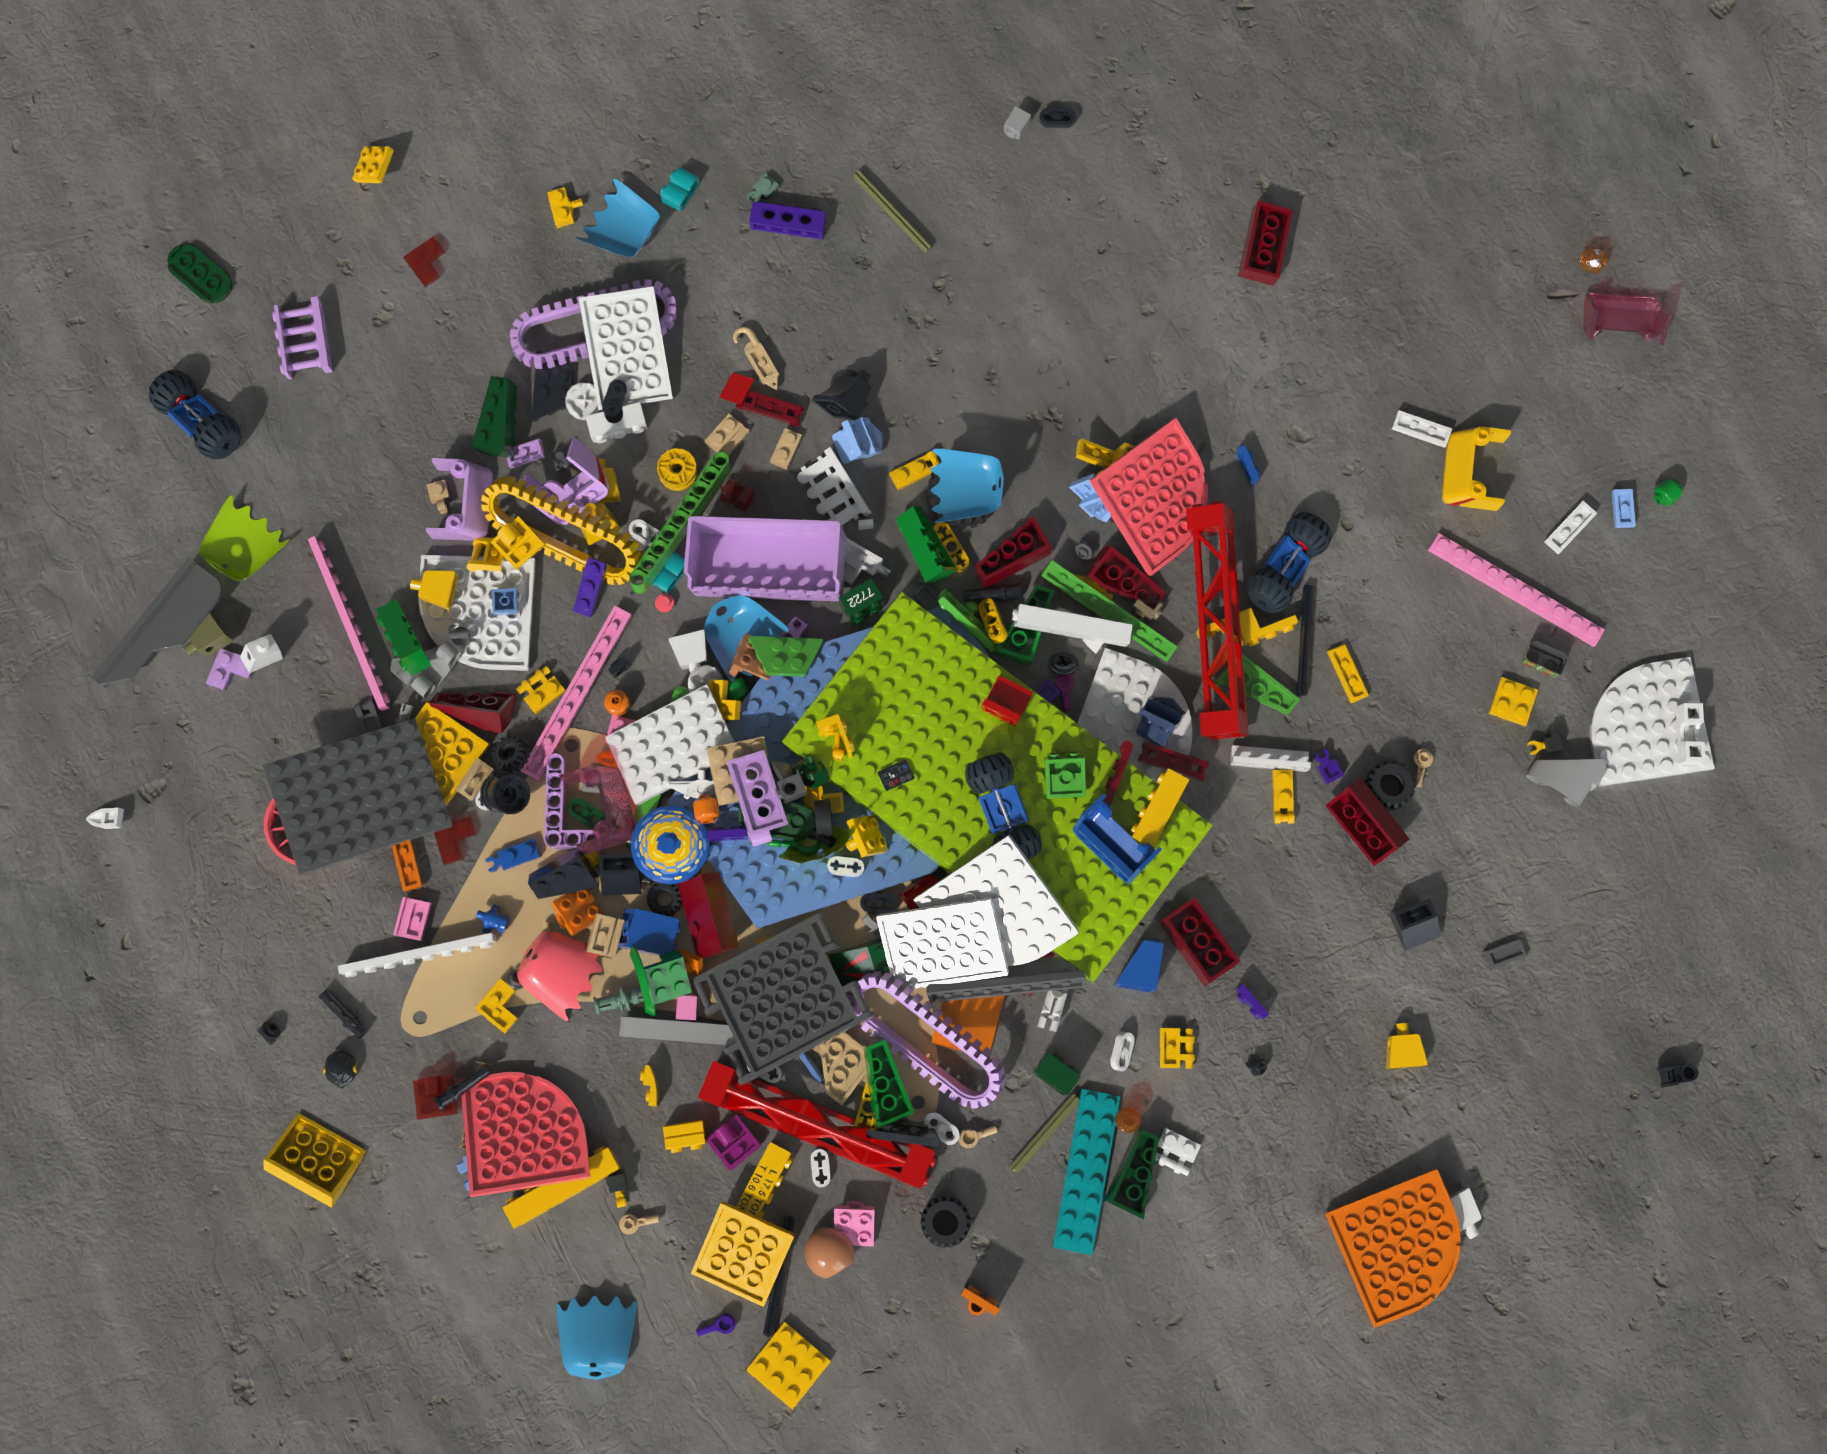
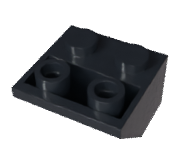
[599,853,642,896]
[1389,898,1441,951]

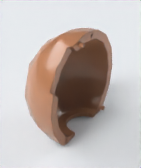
[804,1227,854,1279]

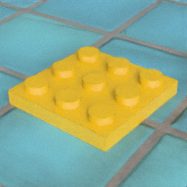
[746,1322,831,1410]

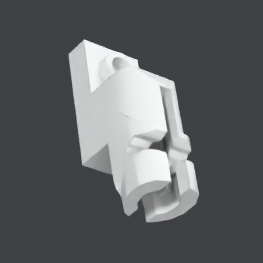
[1038,989,1068,1032]

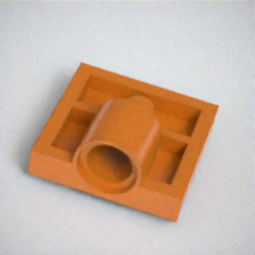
[551,889,605,936]
[960,1285,1000,1316]

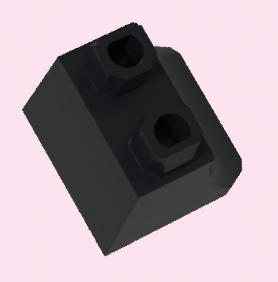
[812,369,872,419]

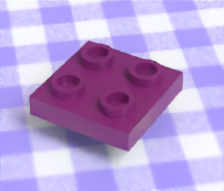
[706,1115,762,1171]

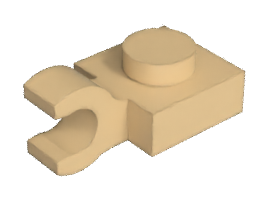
[427,479,450,514]

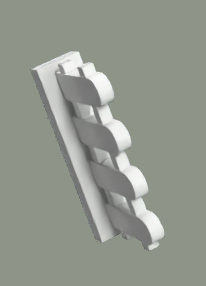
[797,447,871,528]

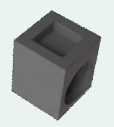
[775,773,807,804]

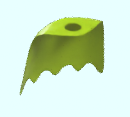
[199,495,290,581]
[779,825,855,863]

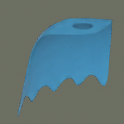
[575,179,660,257]
[931,449,1004,523]
[704,595,789,682]
[556,1296,637,1380]

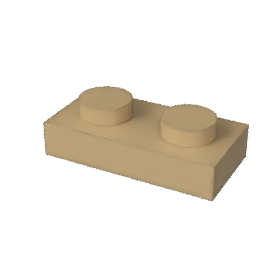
[770,428,802,470]
[455,758,494,801]

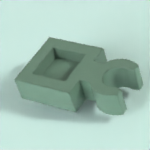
[747,173,779,202]

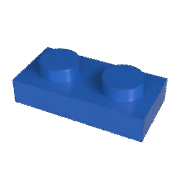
[1236,445,1261,487]

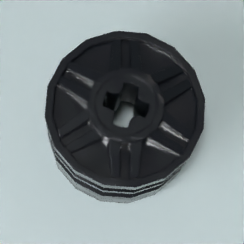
[480,773,530,815]

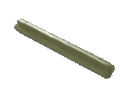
[1009,1094,1080,1173]

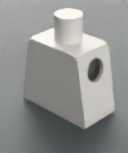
[668,630,708,673]
[240,634,283,673]
[1450,1188,1482,1239]

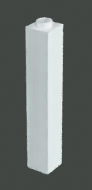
[1012,604,1132,647]

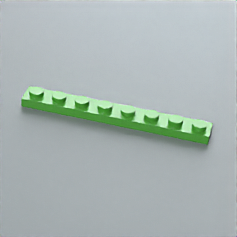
[1041,560,1178,662]

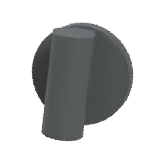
[553,451,571,469]
[1075,540,1097,561]
[449,627,471,646]

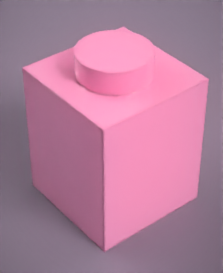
[676,992,699,1021]

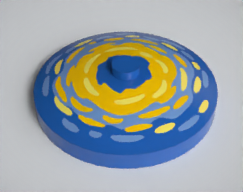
[631,806,710,885]

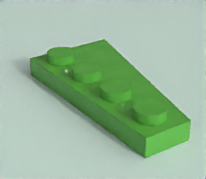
[1216,654,1300,715]

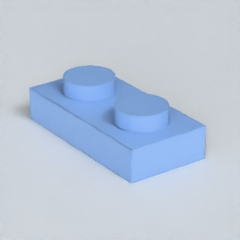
[1612,489,1636,528]

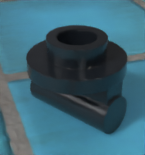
[257,1022,280,1045]

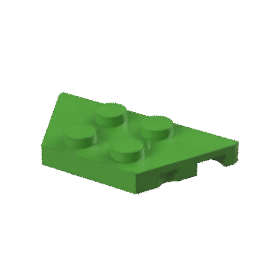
[748,636,823,677]

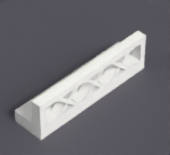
[1230,745,1311,772]

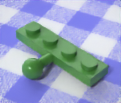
[938,589,998,652]

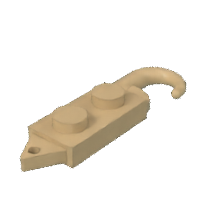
[733,327,779,390]

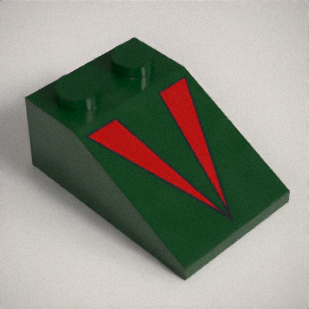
[829,938,890,987]

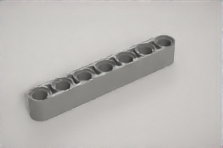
[619,1016,736,1045]

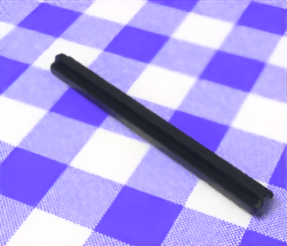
[1297,585,1314,696]
[763,1216,795,1337]

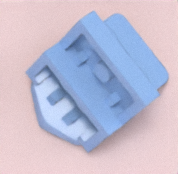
[832,417,883,464]
[1069,474,1111,522]

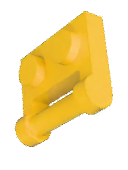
[467,537,504,572]

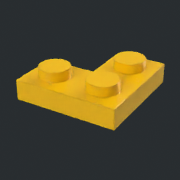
[708,679,741,720]
[802,777,845,814]
[475,978,518,1034]

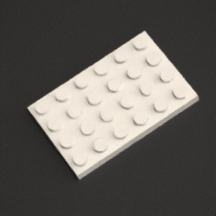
[579,287,673,411]
[605,684,735,806]
[876,898,1009,990]

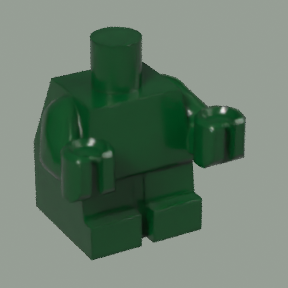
[792,753,830,789]

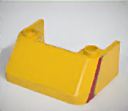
[1442,427,1511,511]

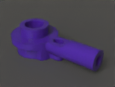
[696,1313,736,1337]

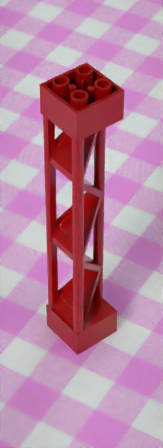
[1186,501,1249,740]
[698,1061,937,1189]

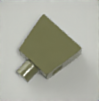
[183,612,233,656]

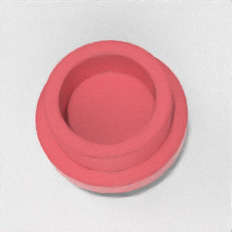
[655,593,674,613]

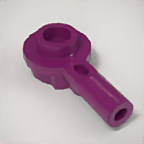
[1055,674,1074,711]

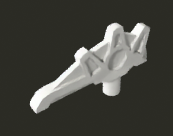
[663,770,717,799]

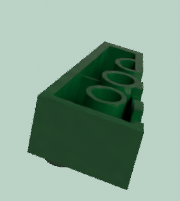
[1104,1128,1159,1219]

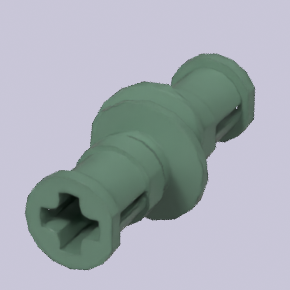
[593,987,644,1014]

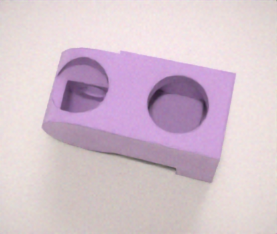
[779,617,809,638]

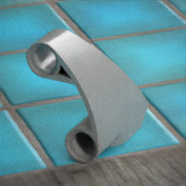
[390,642,461,698]
[1526,758,1607,807]

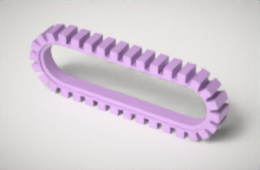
[510,280,677,369]
[848,971,1005,1108]

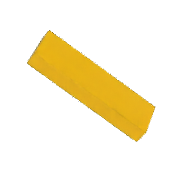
[1327,644,1369,704]

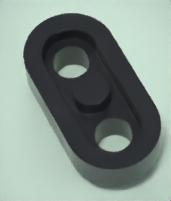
[1039,107,1076,128]
[602,380,627,417]
[860,893,899,914]

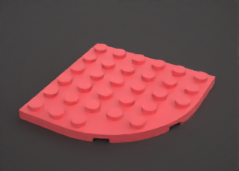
[1089,418,1208,576]
[460,1072,591,1197]

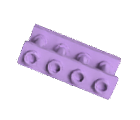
[272,296,333,380]

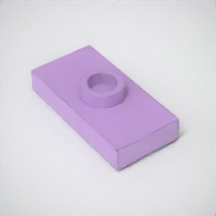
[507,438,545,469]

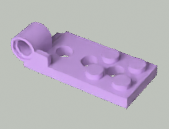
[726,750,788,847]

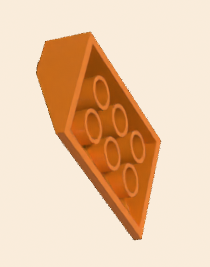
[931,995,1005,1053]

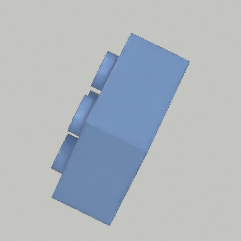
[492,588,519,615]

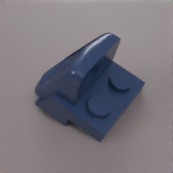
[1136,695,1186,747]

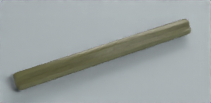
[853,170,932,253]

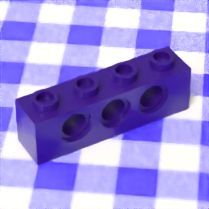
[749,201,826,240]

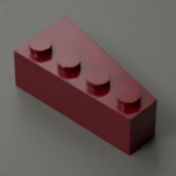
[975,516,1051,588]

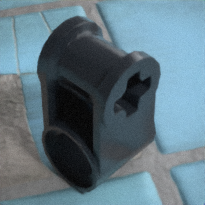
[1656,1064,1699,1088]

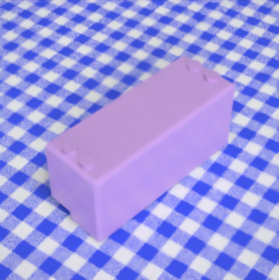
[684,516,847,601]

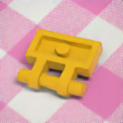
[516,666,566,715]
[1160,1028,1195,1069]

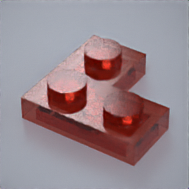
[403,236,445,288]
[434,816,476,865]

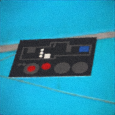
[877,760,915,791]

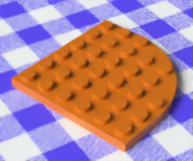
[1325,1169,1460,1328]

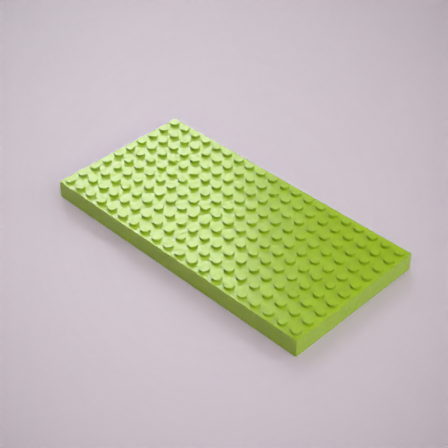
[782,592,1213,983]

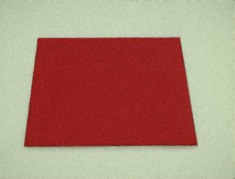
[719,373,755,405]

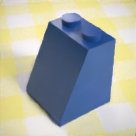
[618,908,680,956]
[1114,938,1164,993]

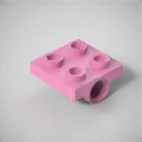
[834,1201,875,1246]

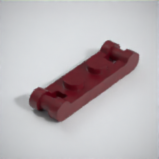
[735,390,805,427]
[1103,741,1133,806]
[1137,742,1209,781]

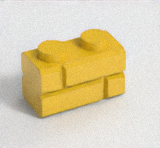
[663,1120,707,1153]

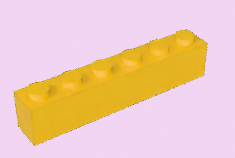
[502,1146,622,1229]

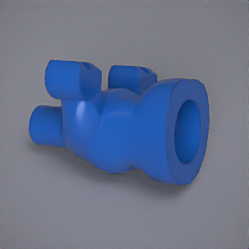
[476,904,511,934]

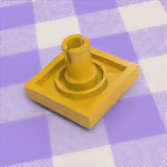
[846,815,888,857]

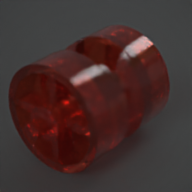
[720,478,755,512]

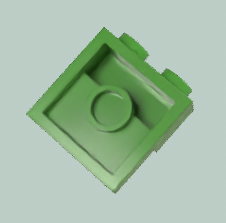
[1044,752,1086,799]

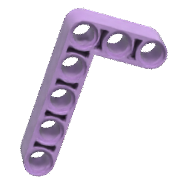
[544,753,603,850]

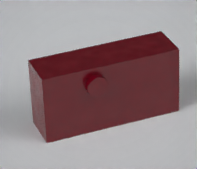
[1238,200,1293,286]
[1325,778,1410,866]
[678,871,739,959]
[1159,897,1241,987]

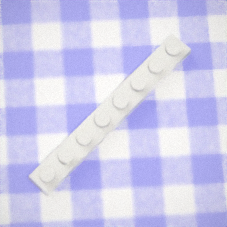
[338,933,497,977]

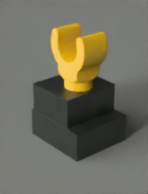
[1527,731,1563,755]
[606,1173,628,1208]

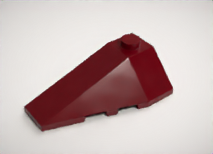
[1087,545,1168,608]
[430,691,516,733]

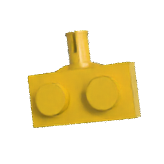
[547,187,583,228]

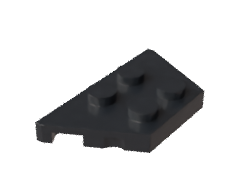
[531,351,574,422]
[866,1122,940,1147]

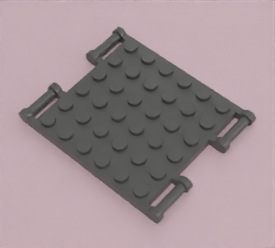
[690,912,875,1086]

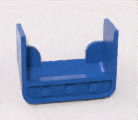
[1073,793,1162,884]

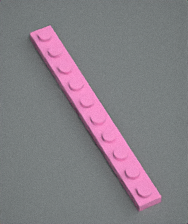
[1428,533,1605,647]
[308,536,390,712]
[521,605,632,781]

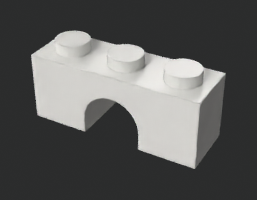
[585,402,648,443]
[1676,703,1706,765]

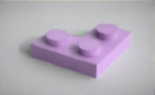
[206,649,253,691]

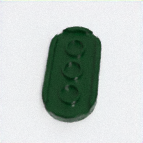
[167,244,232,303]
[738,795,816,841]

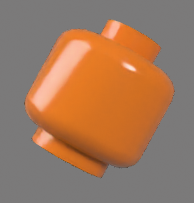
[604,690,630,716]
[693,794,720,824]

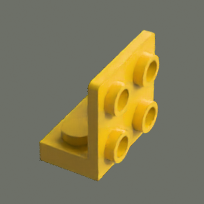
[816,714,855,758]

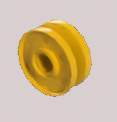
[657,448,698,491]

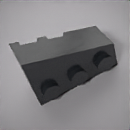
[528,847,600,899]

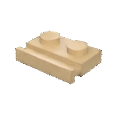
[705,414,750,456]
[586,913,625,958]

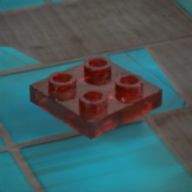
[413,1074,458,1120]

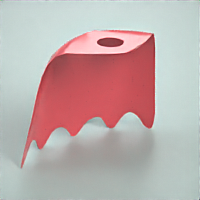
[517,931,603,1021]

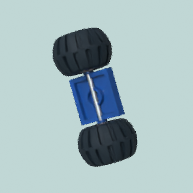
[149,370,241,460]
[1246,512,1331,613]
[965,752,1042,859]

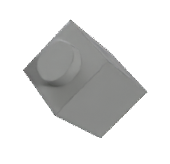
[1004,106,1031,140]

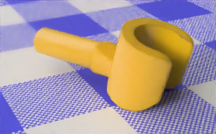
[832,733,844,761]

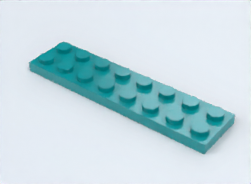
[1053,1089,1120,1255]

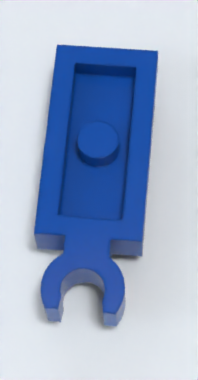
[485,839,541,872]

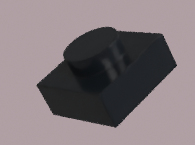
[608,658,630,679]

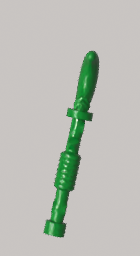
[750,839,821,854]

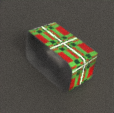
[1521,641,1568,678]

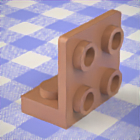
[728,633,771,680]

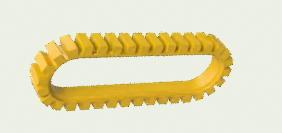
[481,476,643,585]

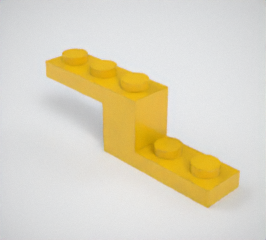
[1075,438,1135,469]
[1196,608,1298,647]

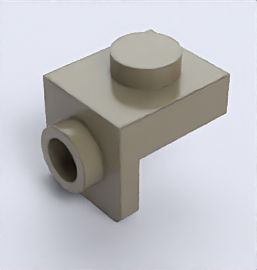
[1132,599,1163,622]

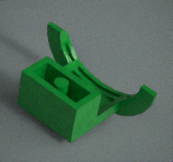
[630,944,692,1017]

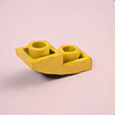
[640,1065,659,1107]

